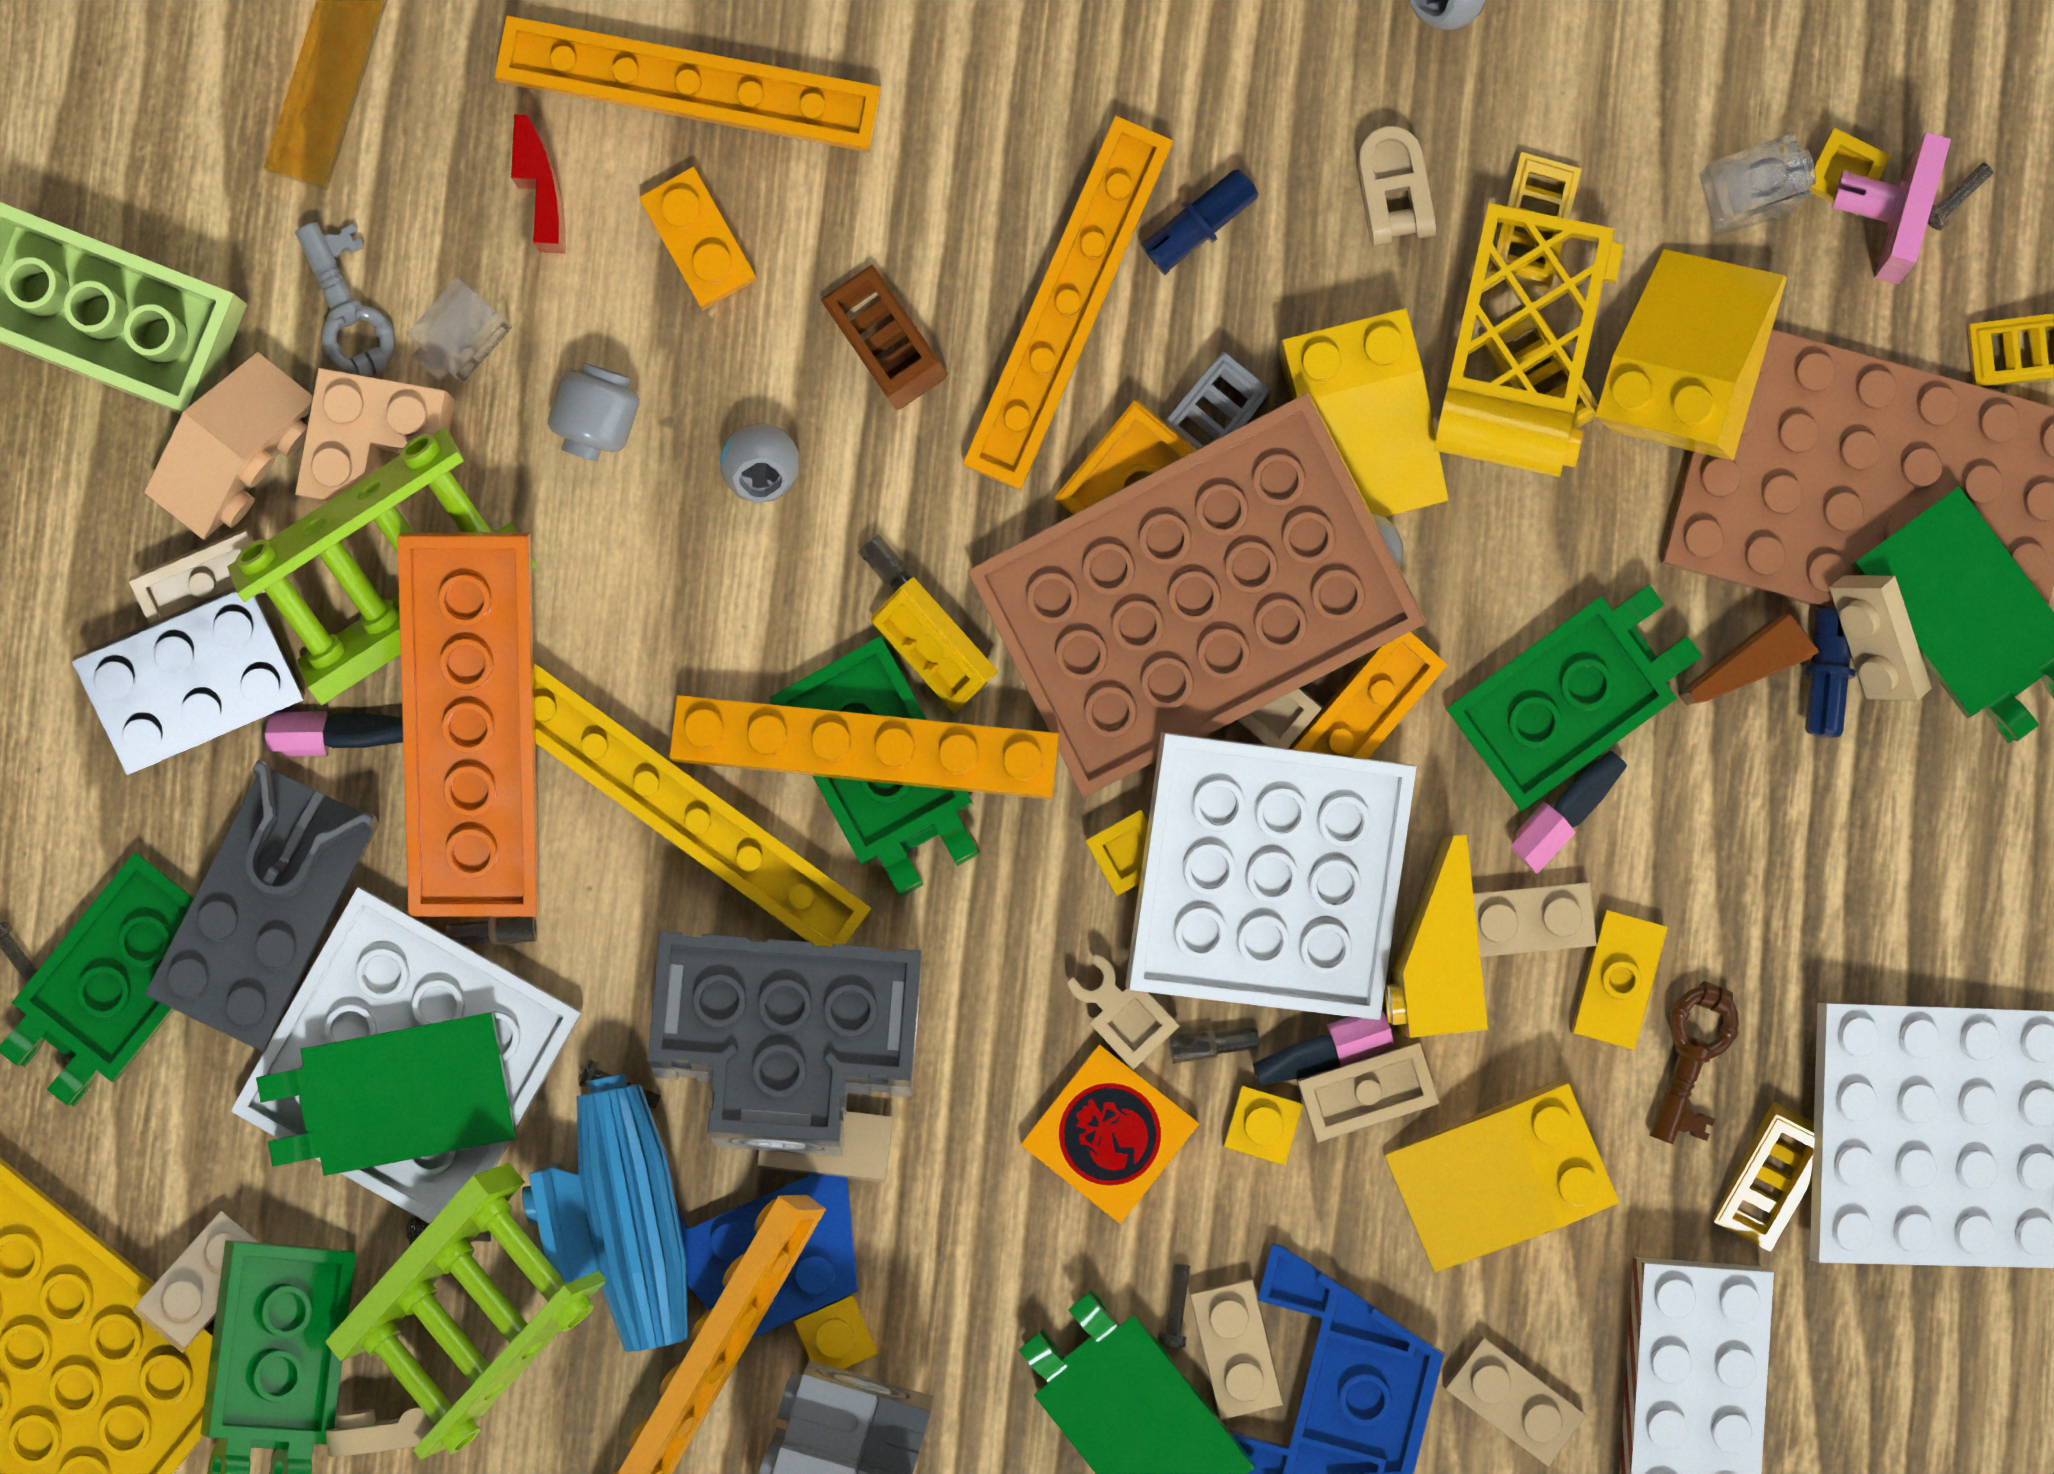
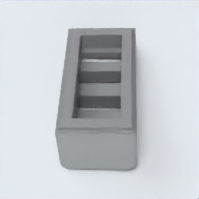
[1165,352,1272,449]

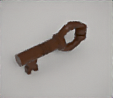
[1649,981,1739,1144]

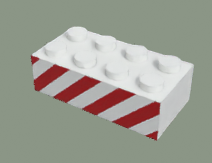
[1619,1257,1774,1474]

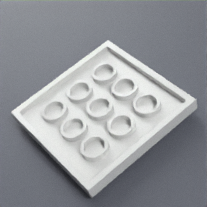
[1125,732,1417,1020]
[231,887,583,1224]
[1810,1003,2054,1268]

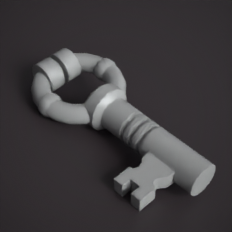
[295,222,395,377]

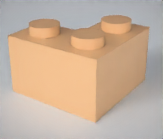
[144,352,313,540]
[295,368,455,504]

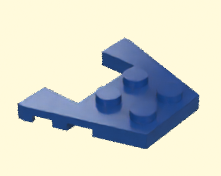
[675,1173,859,1339]
[1229,1243,1445,1474]

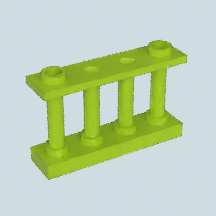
[227,426,537,706]
[325,1163,607,1460]

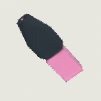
[265,711,403,756]
[1510,750,1627,874]
[1253,1011,1395,1086]

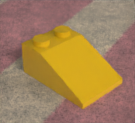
[1595,249,1787,461]
[1278,308,1449,517]
[1383,834,1488,1038]
[1383,1080,1620,1273]

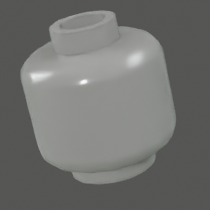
[548,363,640,462]

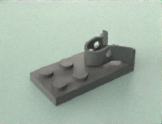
[145,760,379,1053]

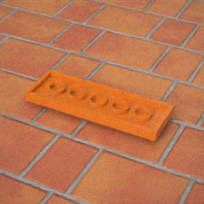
[397,532,539,917]

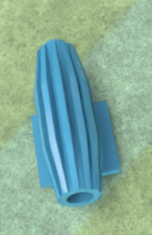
[522,1073,689,1352]

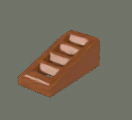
[821,264,948,410]
[1679,614,1819,705]

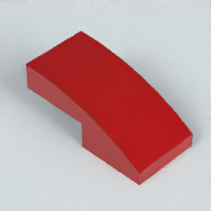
[511,114,566,254]

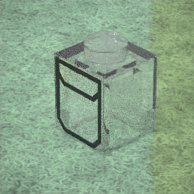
[406,277,512,384]

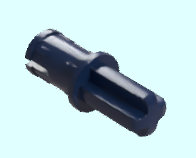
[1139,169,1259,275]
[1803,609,1856,738]

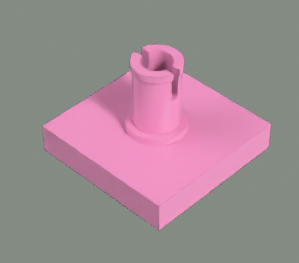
[1831,132,1951,285]

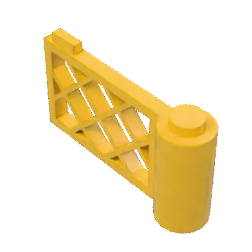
[1434,202,1624,477]

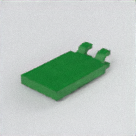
[1851,486,2054,743]
[1445,584,1703,812]
[769,636,979,897]
[0,852,194,1107]
[256,1012,517,1176]
[200,1240,356,1474]
[1018,1289,1256,1474]

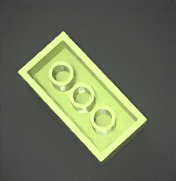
[0,202,247,415]

